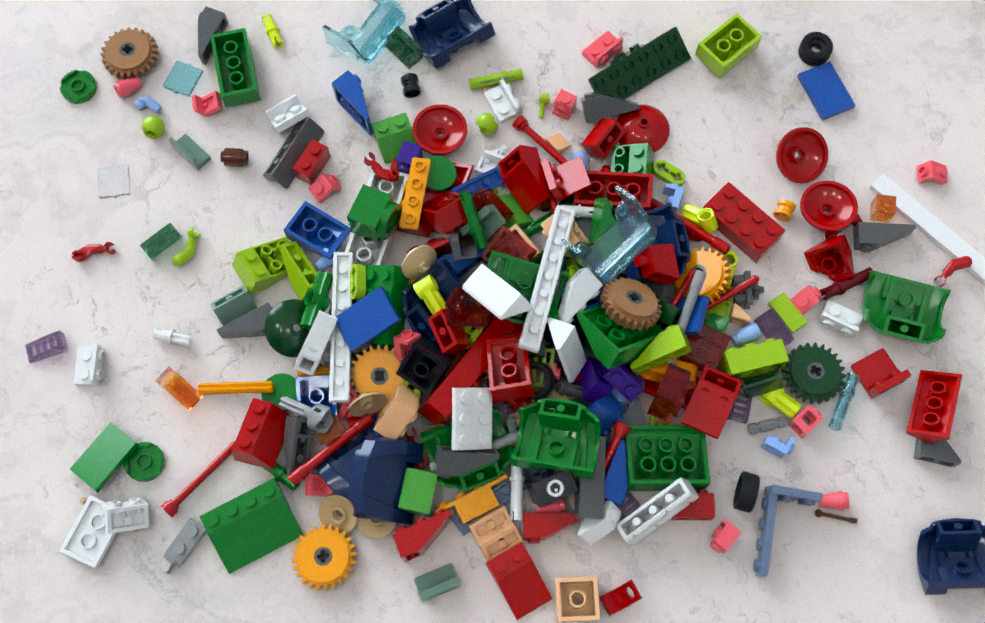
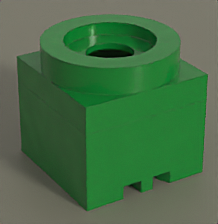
[347,184,400,243]

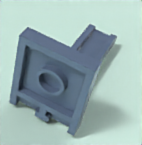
[753,485,823,577]

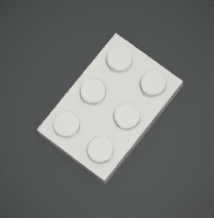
[452,387,492,450]
[59,495,116,568]

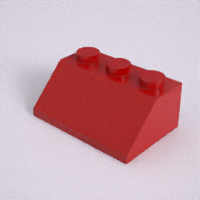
[232,398,291,470]

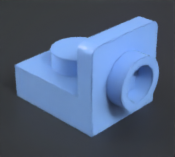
[663,183,684,212]
[760,436,795,459]

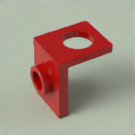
[599,580,642,616]

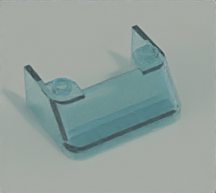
[323,0,406,64]
[561,185,657,285]

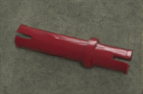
[820,267,872,301]

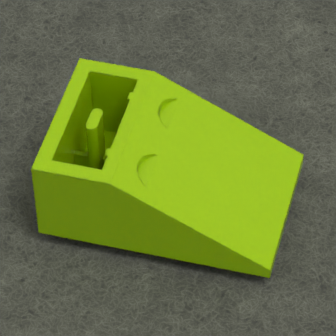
[232,237,289,295]

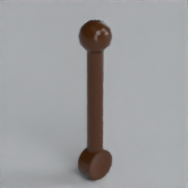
[815,509,858,524]

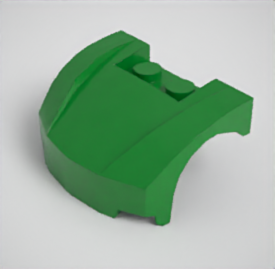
[487,250,569,324]
[511,398,600,479]
[420,404,514,490]

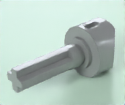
[279,396,333,433]

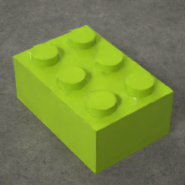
[695,13,762,78]
[718,338,789,380]

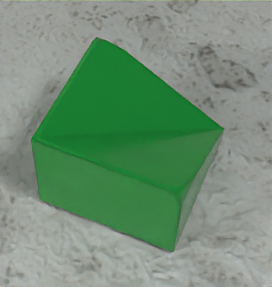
[702,313,730,339]

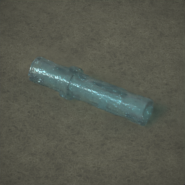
[828,372,860,431]

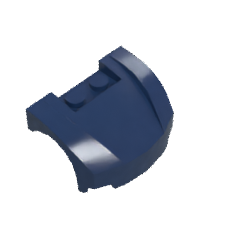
[409,0,496,69]
[615,202,691,284]
[402,258,492,346]
[316,413,386,503]
[348,436,424,525]
[917,518,985,595]

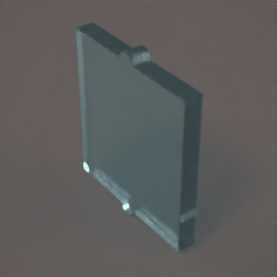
[162,60,203,97]

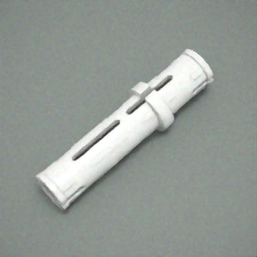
[509,462,525,520]

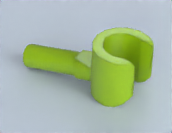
[539,93,550,119]

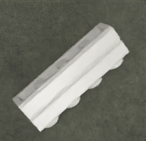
[616,478,699,544]

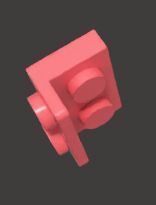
[582,31,623,69]

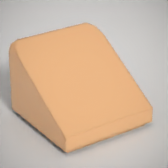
[546,133,571,154]
[729,303,751,326]

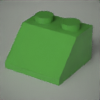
[371,112,417,164]

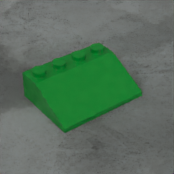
[577,304,664,370]
[624,425,711,491]
[199,478,303,574]

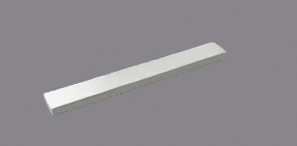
[870,174,985,284]
[518,205,576,353]
[329,252,353,403]

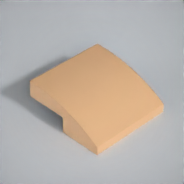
[467,504,524,561]

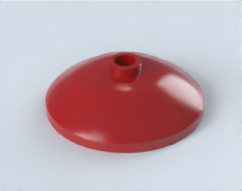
[412,104,467,155]
[617,104,670,152]
[776,127,829,183]
[800,181,858,232]

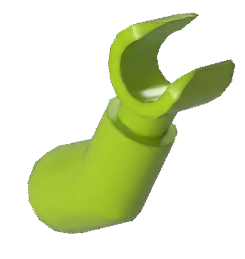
[171,227,200,266]

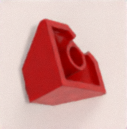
[804,234,854,281]

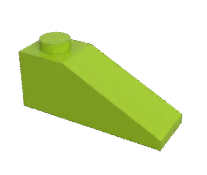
[279,241,317,301]
[630,325,692,375]

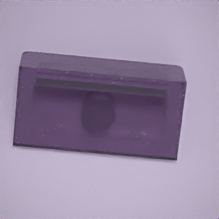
[754,308,794,347]

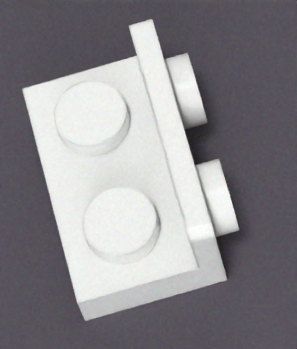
[484,79,521,124]
[265,95,310,133]
[818,299,863,338]
[73,344,105,386]
[102,497,149,534]

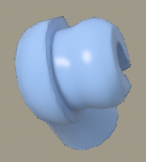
[134,97,162,113]

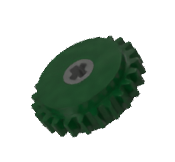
[781,343,846,404]

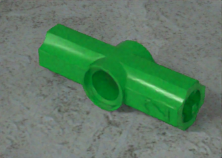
[300,271,333,330]

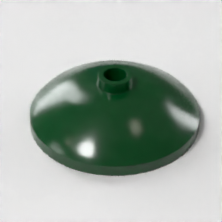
[264,299,310,357]

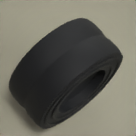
[798,32,833,66]

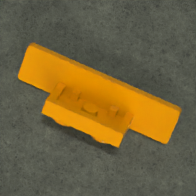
[399,157,431,230]
[434,474,508,524]

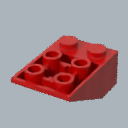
[498,145,550,214]
[680,365,743,440]
[392,509,452,563]

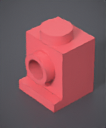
[552,89,577,121]
[788,405,823,438]
[710,519,741,554]

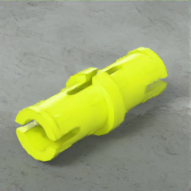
[261,13,284,49]

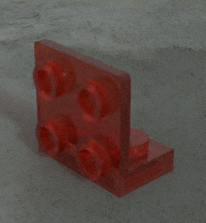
[445,287,493,329]

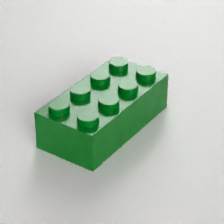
[210,28,261,107]
[365,265,409,346]

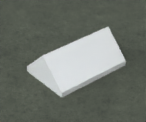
[462,264,533,319]
[547,317,587,383]

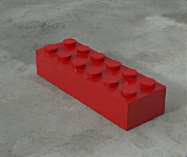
[418,317,511,426]

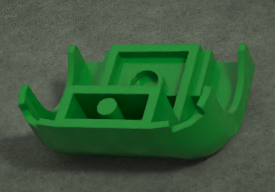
[862,270,951,344]

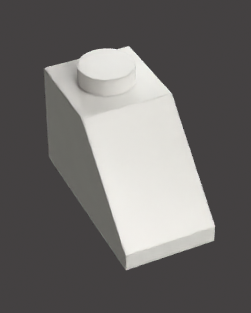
[577,500,621,546]

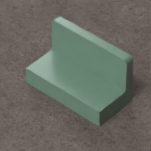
[168,133,211,171]
[459,204,506,240]
[211,285,257,326]
[414,563,461,602]

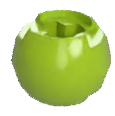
[476,113,499,136]
[142,116,165,139]

